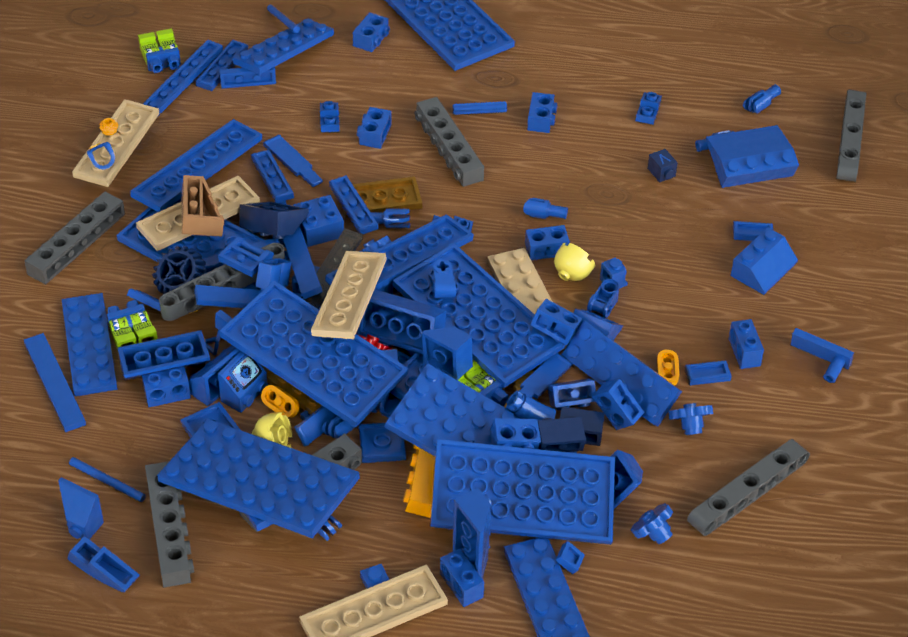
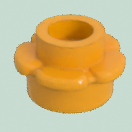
[99,118,118,135]

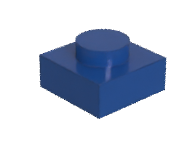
[556,541,585,574]
[360,563,389,589]

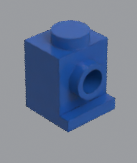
[600,257,628,289]

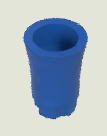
[506,391,556,421]

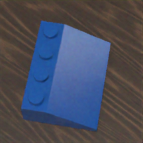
[706,125,799,188]

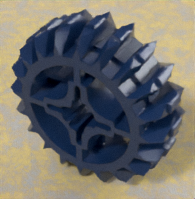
[152,246,208,294]

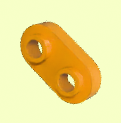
[657,350,679,386]
[261,385,299,418]

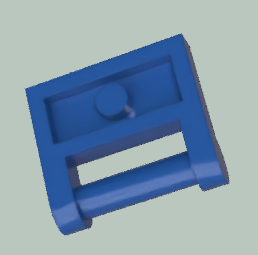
[218,236,274,277]

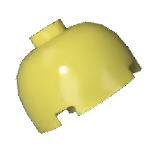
[554,243,595,281]
[252,412,292,448]

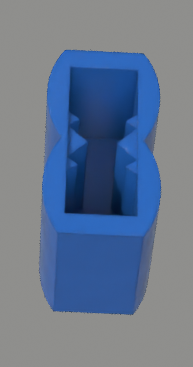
[256,258,292,291]

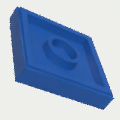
[359,423,406,463]

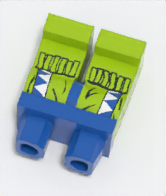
[138,28,181,73]
[107,300,158,351]
[458,360,508,406]

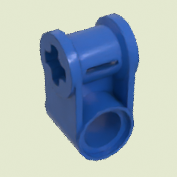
[432,259,456,299]
[587,279,619,318]

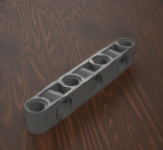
[836,89,867,182]
[159,243,285,321]
[687,439,810,536]

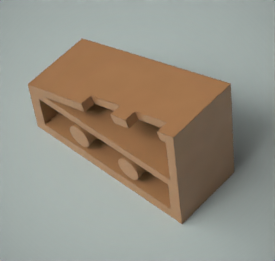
[182,175,224,237]

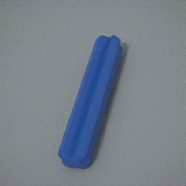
[453,101,507,115]

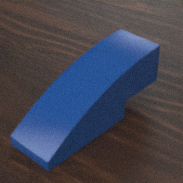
[67,536,140,593]

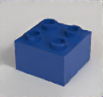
[293,195,344,247]

